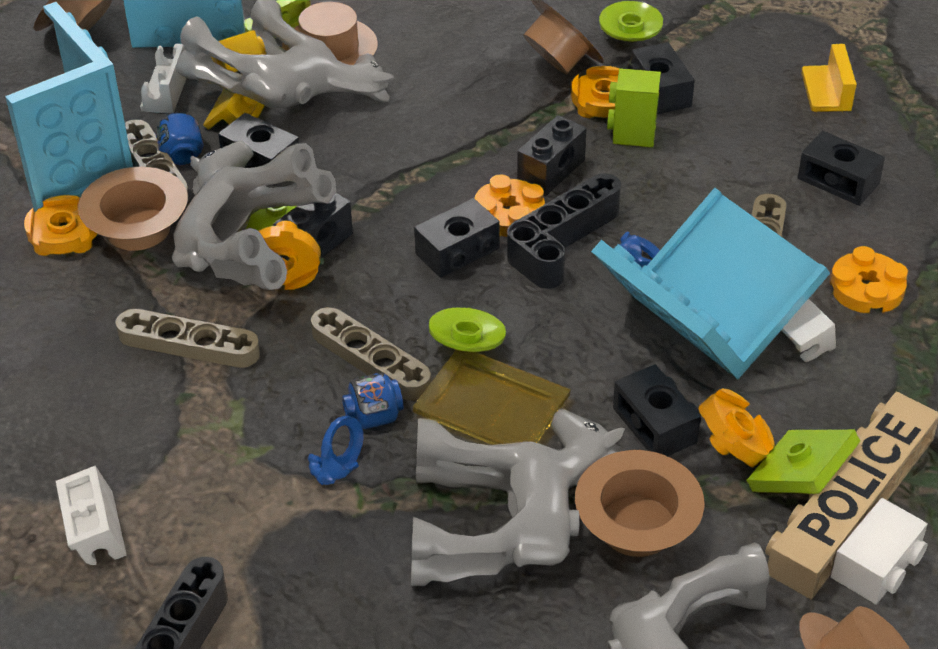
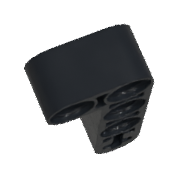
[507,173,621,289]
[134,557,228,649]

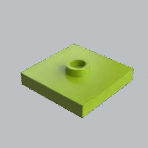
[747,429,860,494]

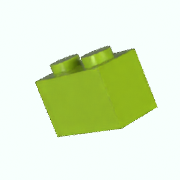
[607,69,661,147]

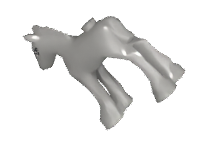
[176,0,394,108]
[172,140,336,290]
[411,409,625,586]
[607,542,769,649]

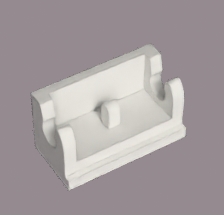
[140,44,186,114]
[782,299,836,362]
[56,465,127,565]

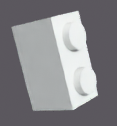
[831,498,928,605]

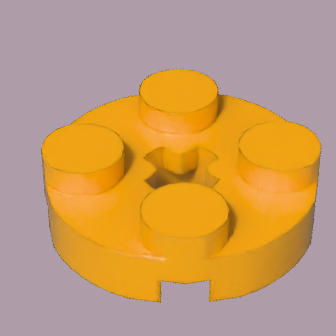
[571,66,619,118]
[475,174,545,237]
[24,195,98,256]
[258,221,321,290]
[830,246,908,313]
[698,388,775,467]

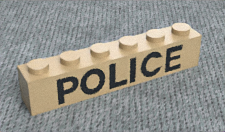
[765,391,938,600]

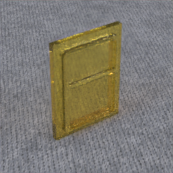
[412,350,571,445]

